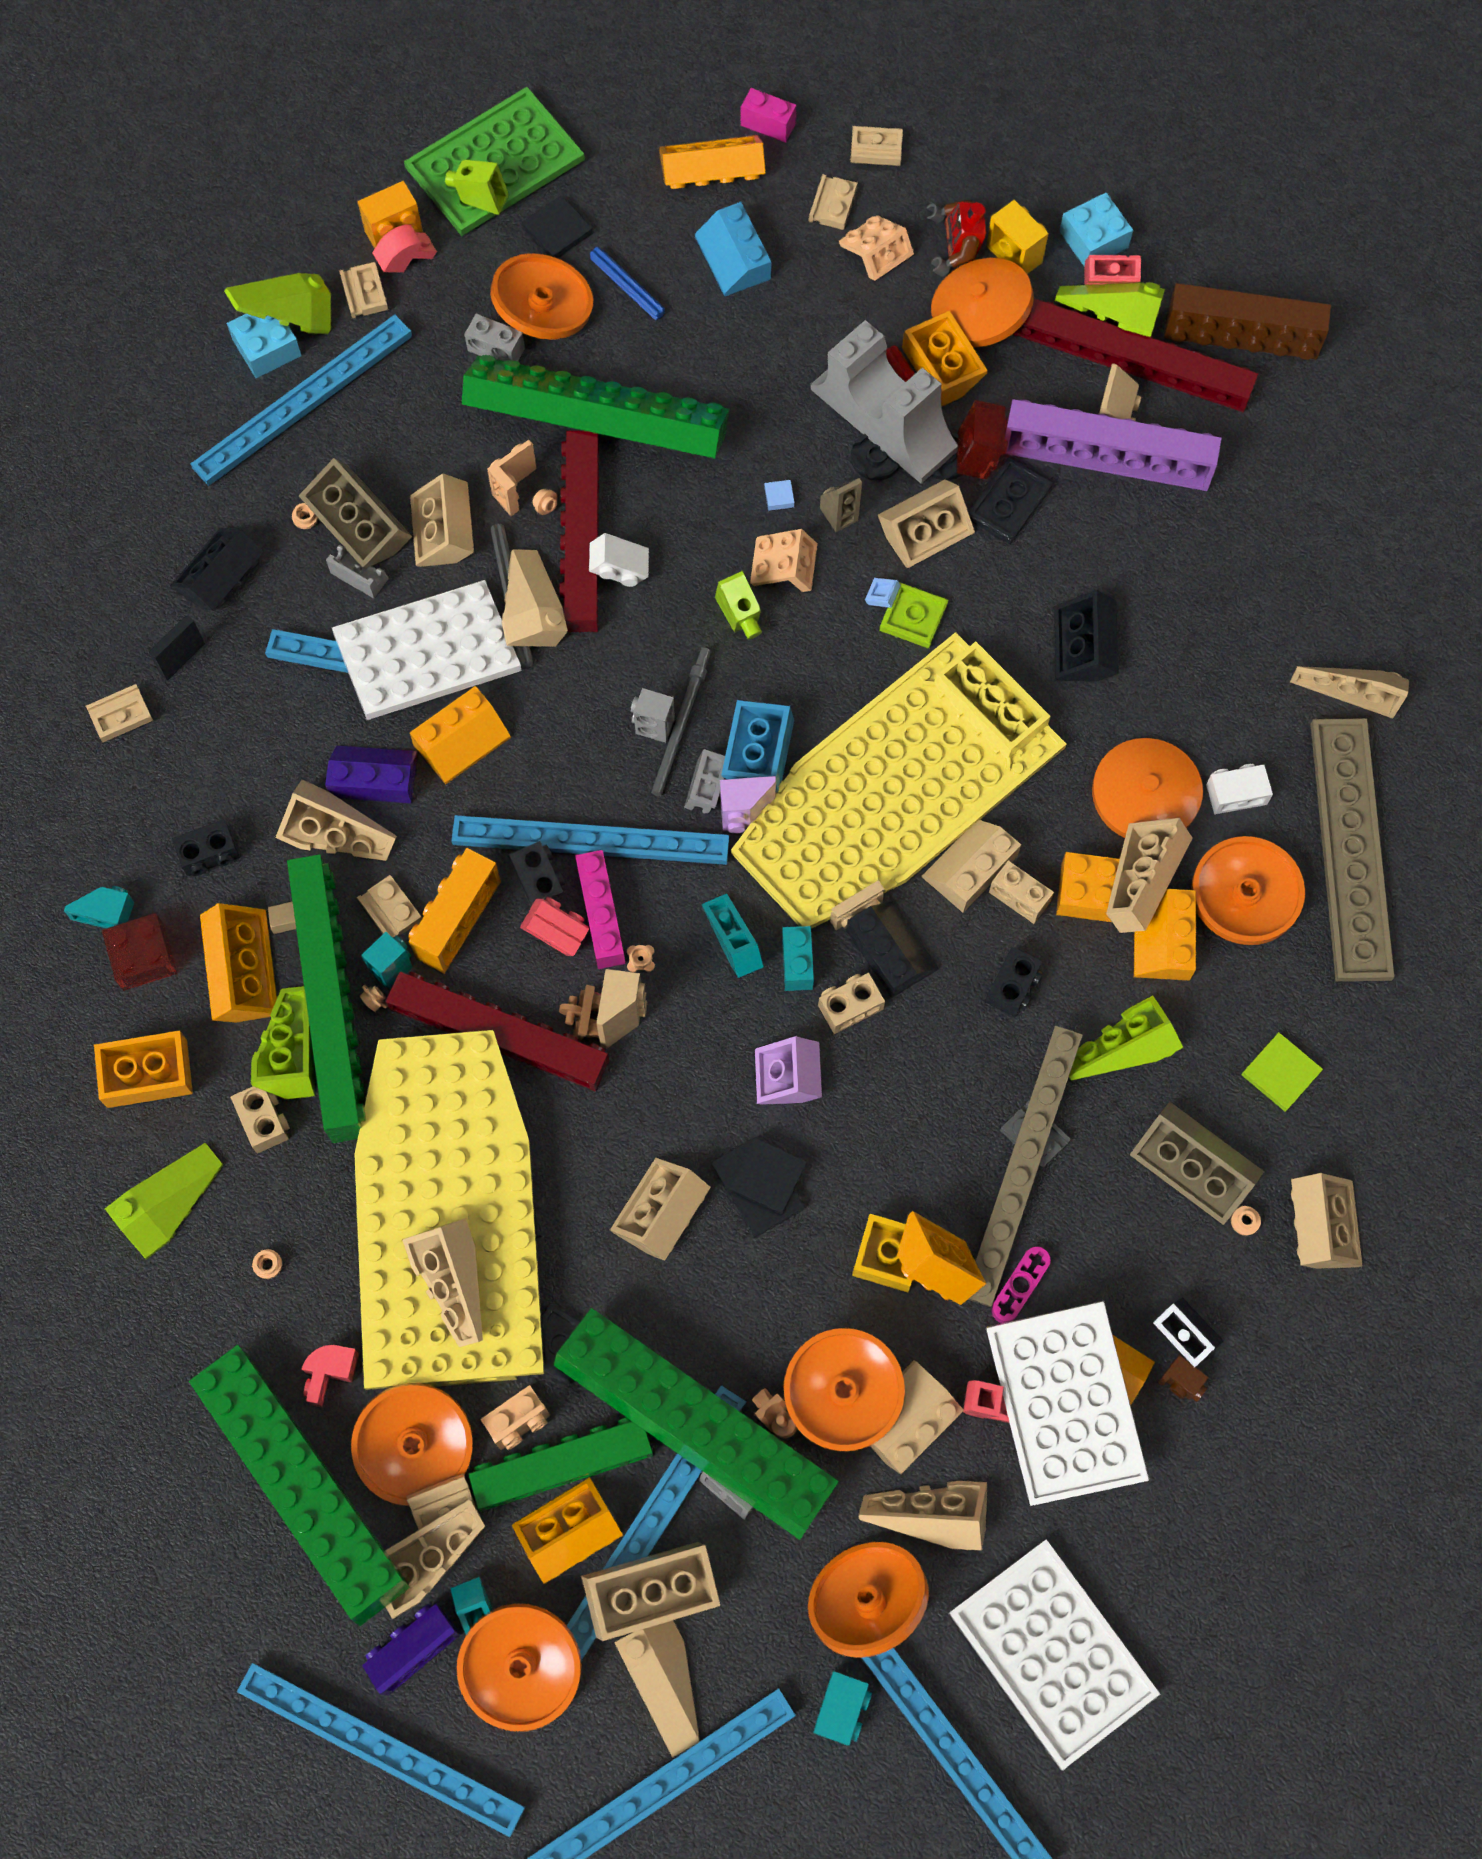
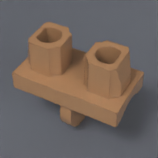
[559,985,601,1041]
[752,1388,797,1438]

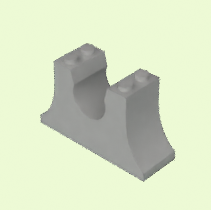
[811,320,958,484]

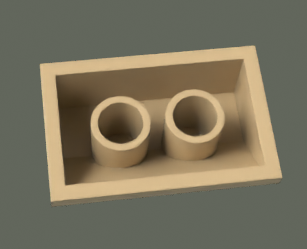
[410,473,474,567]
[878,480,975,568]
[922,820,1021,913]
[597,969,647,1049]
[610,1158,711,1261]
[1291,1173,1362,1269]
[871,1360,963,1474]

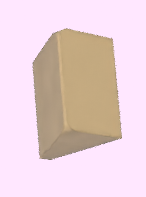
[268,902,296,934]

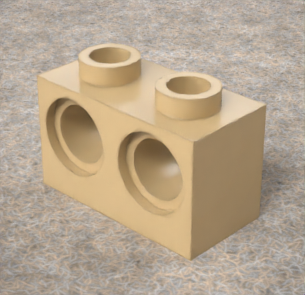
[989,861,1054,924]
[818,973,885,1034]
[230,1086,290,1154]

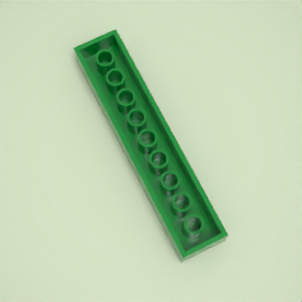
[462,355,729,458]
[287,854,366,1143]
[554,1308,839,1540]
[188,1345,410,1627]

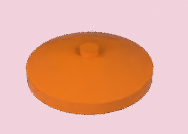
[491,254,593,339]
[931,258,1034,347]
[1092,738,1203,838]
[1191,836,1305,945]
[784,1328,905,1451]
[351,1383,473,1506]
[808,1542,929,1657]
[457,1604,581,1731]

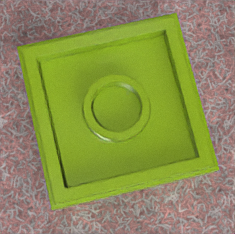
[879,582,948,649]
[1241,1032,1323,1112]

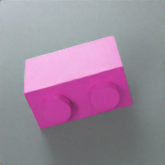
[741,88,796,143]

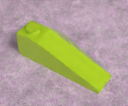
[224,273,331,334]
[1055,282,1165,337]
[1069,996,1183,1080]

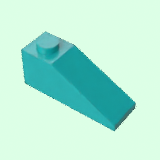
[702,894,764,978]

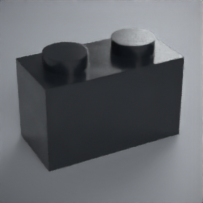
[1153,1297,1224,1367]

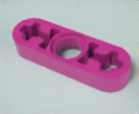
[992,1247,1050,1323]

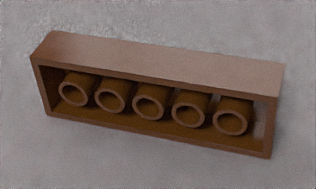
[1164,283,1331,360]

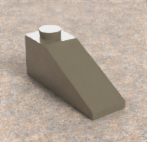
[820,478,862,532]

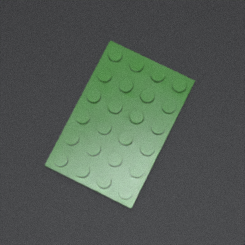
[404,87,585,236]

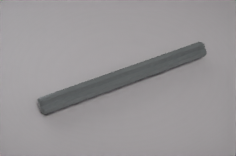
[490,524,533,669]

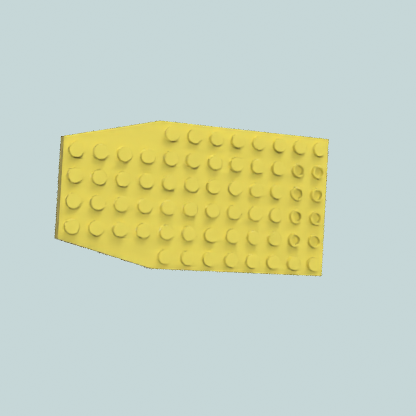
[731,632,1067,929]
[355,1030,545,1390]

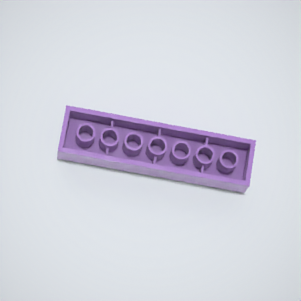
[1002,399,1221,491]

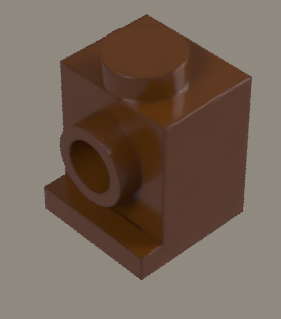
[1158,1355,1209,1402]

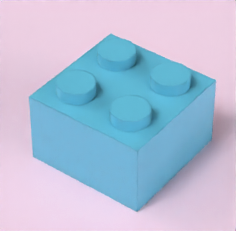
[1059,193,1133,267]
[227,314,301,378]

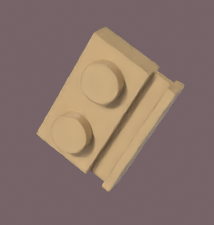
[851,126,903,166]
[809,174,858,230]
[339,262,388,319]
[86,684,153,742]
[357,875,422,937]
[830,880,884,930]
[407,1473,479,1530]

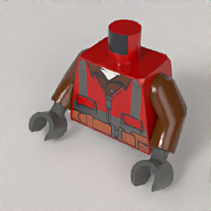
[927,200,986,276]

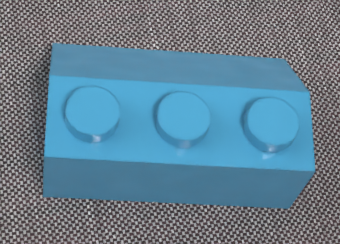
[695,202,771,297]
[721,700,794,793]

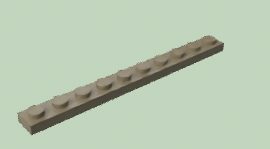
[968,1026,1082,1307]

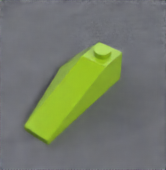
[251,986,315,1099]
[105,1142,223,1260]

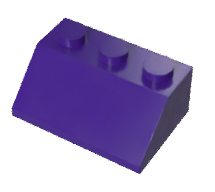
[325,745,418,804]
[362,1604,461,1696]

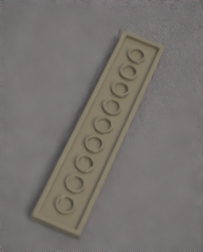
[1311,719,1394,982]

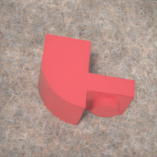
[373,225,437,273]
[302,1345,359,1407]
[963,1380,1010,1423]

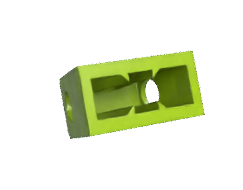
[445,160,509,215]
[715,571,762,640]

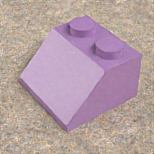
[720,776,776,833]
[755,1036,822,1104]

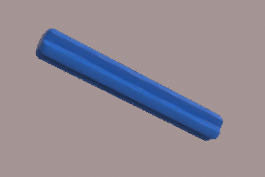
[590,247,665,320]

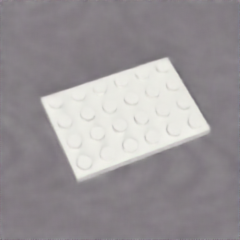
[332,580,521,720]
[986,1301,1149,1506]
[949,1540,1160,1770]

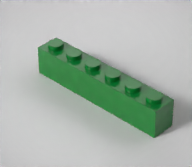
[469,1418,653,1512]

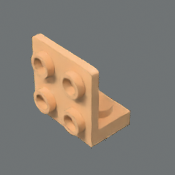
[839,216,914,281]
[488,440,536,516]
[750,529,817,592]
[480,1385,550,1450]

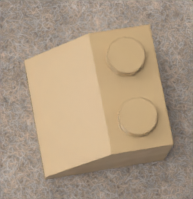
[1099,364,1141,421]

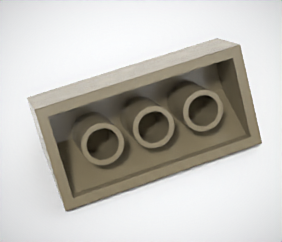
[299,458,412,569]
[1130,1102,1264,1225]

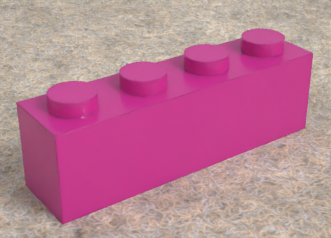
[575,850,625,969]

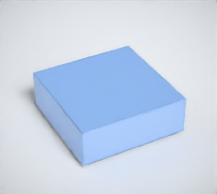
[764,480,794,511]
[865,578,900,607]

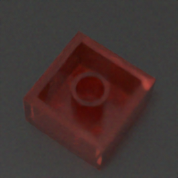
[957,400,1008,479]
[101,913,178,991]

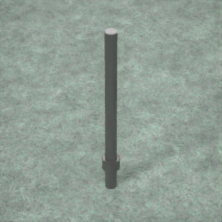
[651,648,711,796]

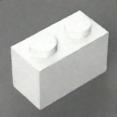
[589,533,649,587]
[1206,764,1273,815]

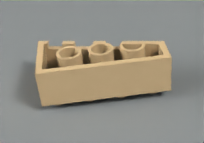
[1106,818,1192,933]

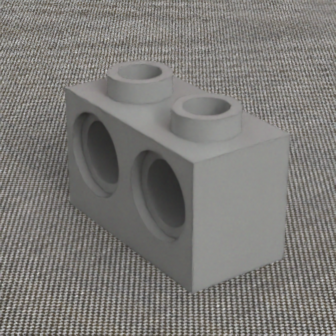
[465,314,525,361]
[631,688,675,743]

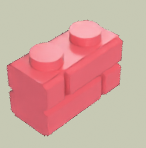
[1084,255,1141,285]
[520,897,589,956]

